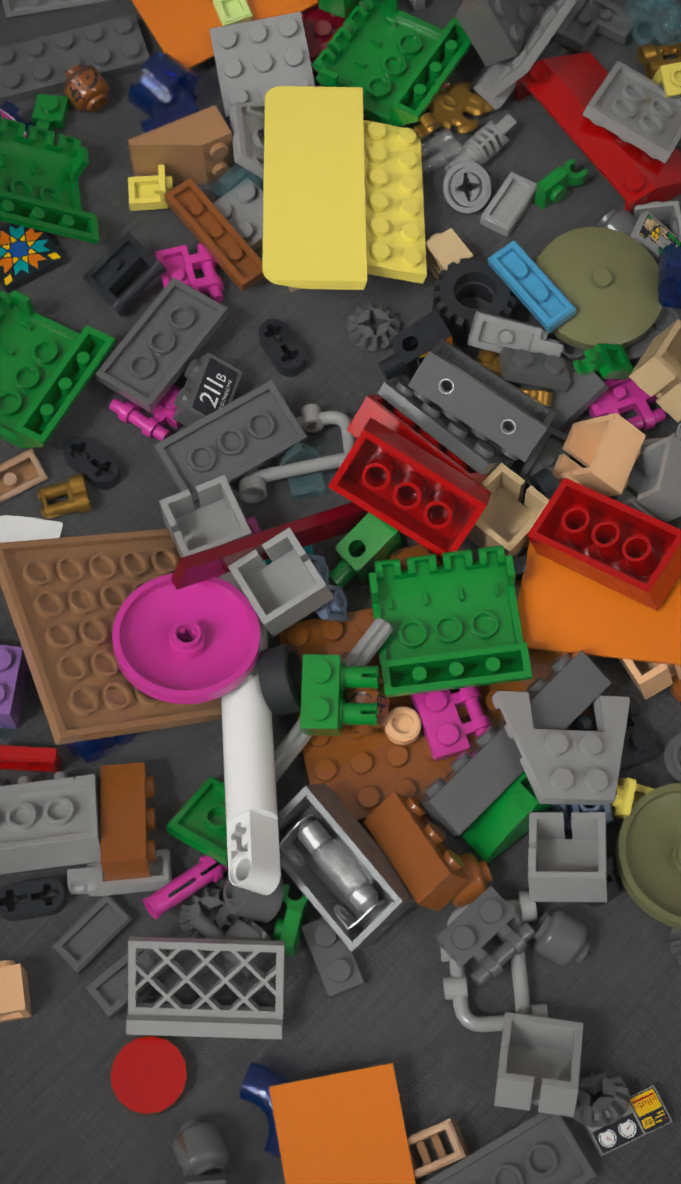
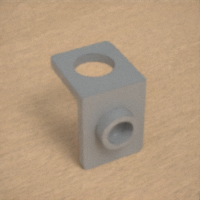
[633,201,681,240]

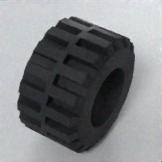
[432,257,516,349]

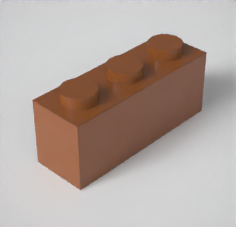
[100,762,157,881]
[363,791,470,912]

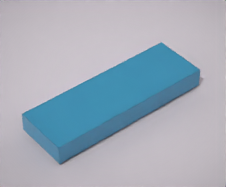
[487,240,576,333]

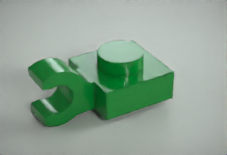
[32,94,70,132]
[534,158,588,210]
[573,343,633,380]
[274,884,309,956]

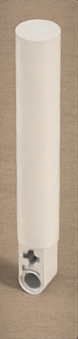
[219,572,281,895]

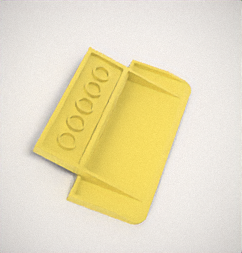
[262,86,427,290]

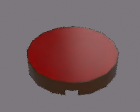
[110,1035,189,1117]

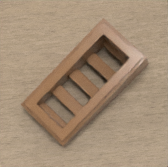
[407,1118,470,1180]

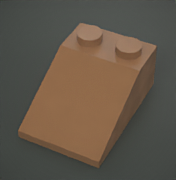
[127,105,236,184]

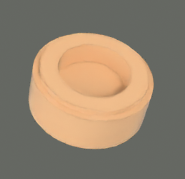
[385,707,421,745]

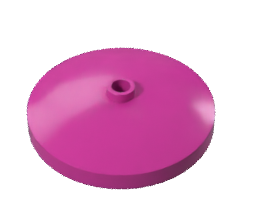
[112,573,260,704]

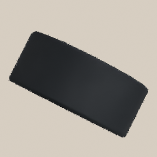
[257,643,303,717]

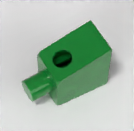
[329,513,404,588]

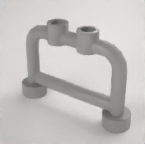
[238,404,356,503]
[440,891,548,1032]

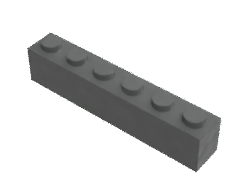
[420,650,611,836]

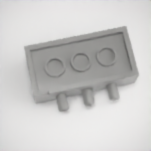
[0,771,100,875]

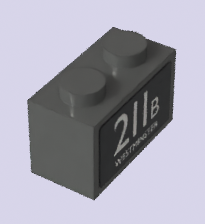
[173,352,242,427]

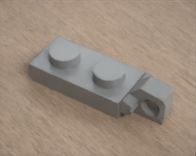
[467,310,563,357]
[67,849,172,897]

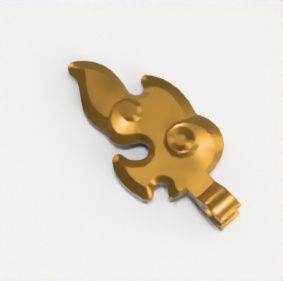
[414,82,494,139]

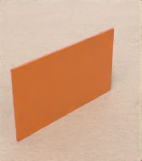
[131,0,318,75]
[517,541,681,667]
[269,1063,416,1184]

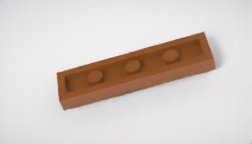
[164,178,265,292]

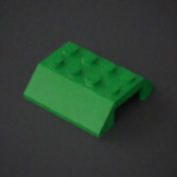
[312,0,472,126]
[0,117,100,244]
[0,290,116,448]
[369,545,533,698]

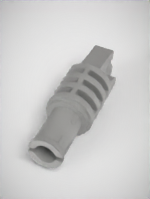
[445,114,517,173]

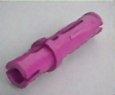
[143,854,228,919]

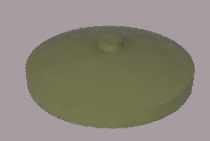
[536,227,664,350]
[615,783,681,930]

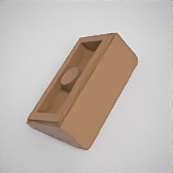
[0,448,48,503]

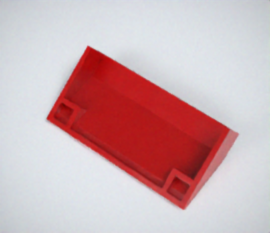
[514,52,681,215]

